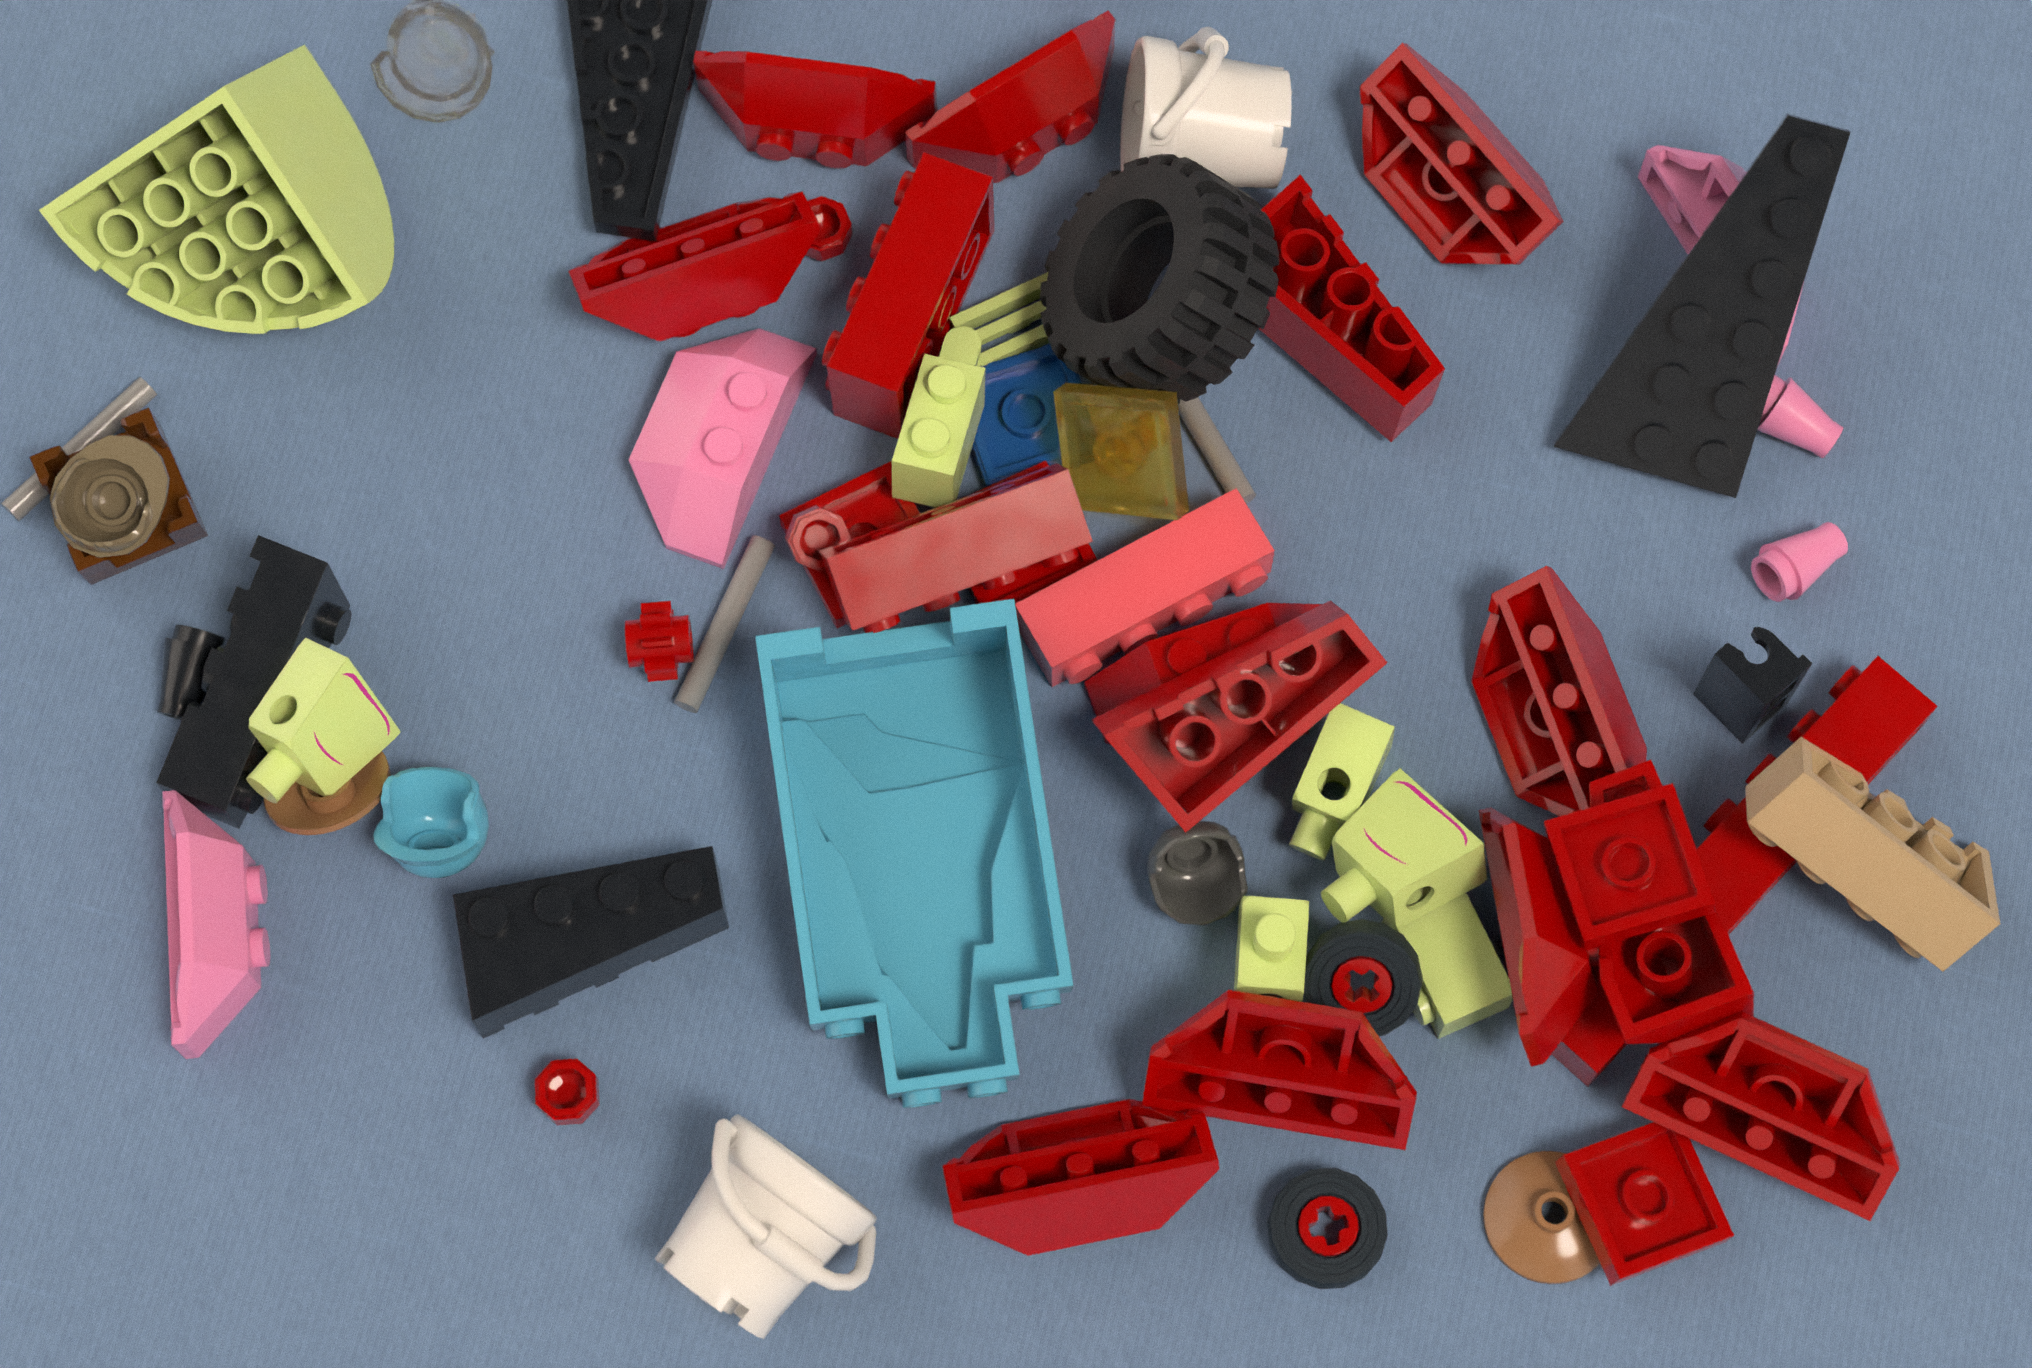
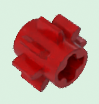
[625,601,694,682]

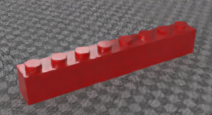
[1552,656,1938,1087]

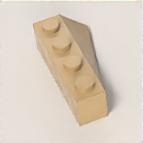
[1745,737,2000,971]

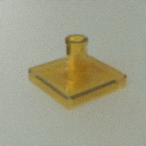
[1053,383,1189,520]

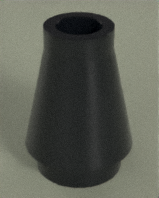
[157,624,225,720]

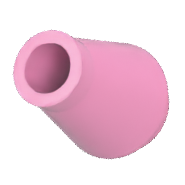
[1757,375,1844,458]
[1751,522,1848,602]

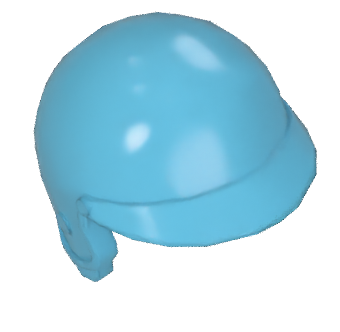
[373,767,489,878]

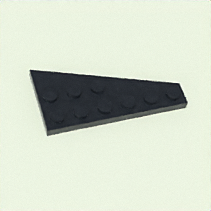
[567,0,712,242]
[1554,113,1851,498]

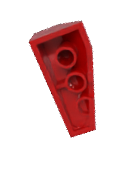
[1589,760,1754,1044]

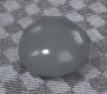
[1147,821,1248,925]

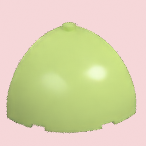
[39,44,394,334]

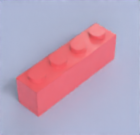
[1015,488,1275,687]

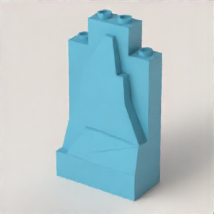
[755,599,1073,1108]

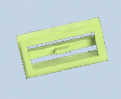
[949,272,1049,367]

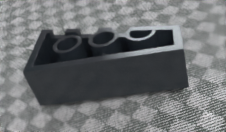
[156,535,352,829]
[453,846,729,1038]

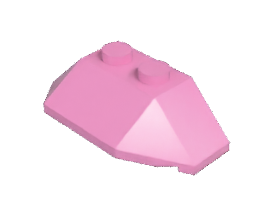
[1638,145,1804,364]
[629,328,817,569]
[162,790,270,1059]

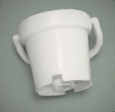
[1120,27,1291,189]
[655,1115,876,1339]

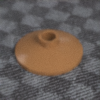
[264,751,391,835]
[1483,1151,1600,1284]

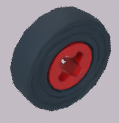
[1304,919,1423,1036]
[1267,1168,1388,1289]

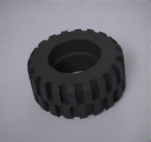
[1040,154,1280,408]

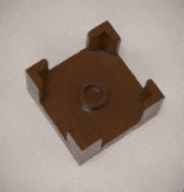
[30,408,208,585]

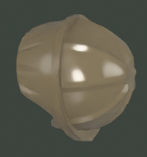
[50,435,170,558]

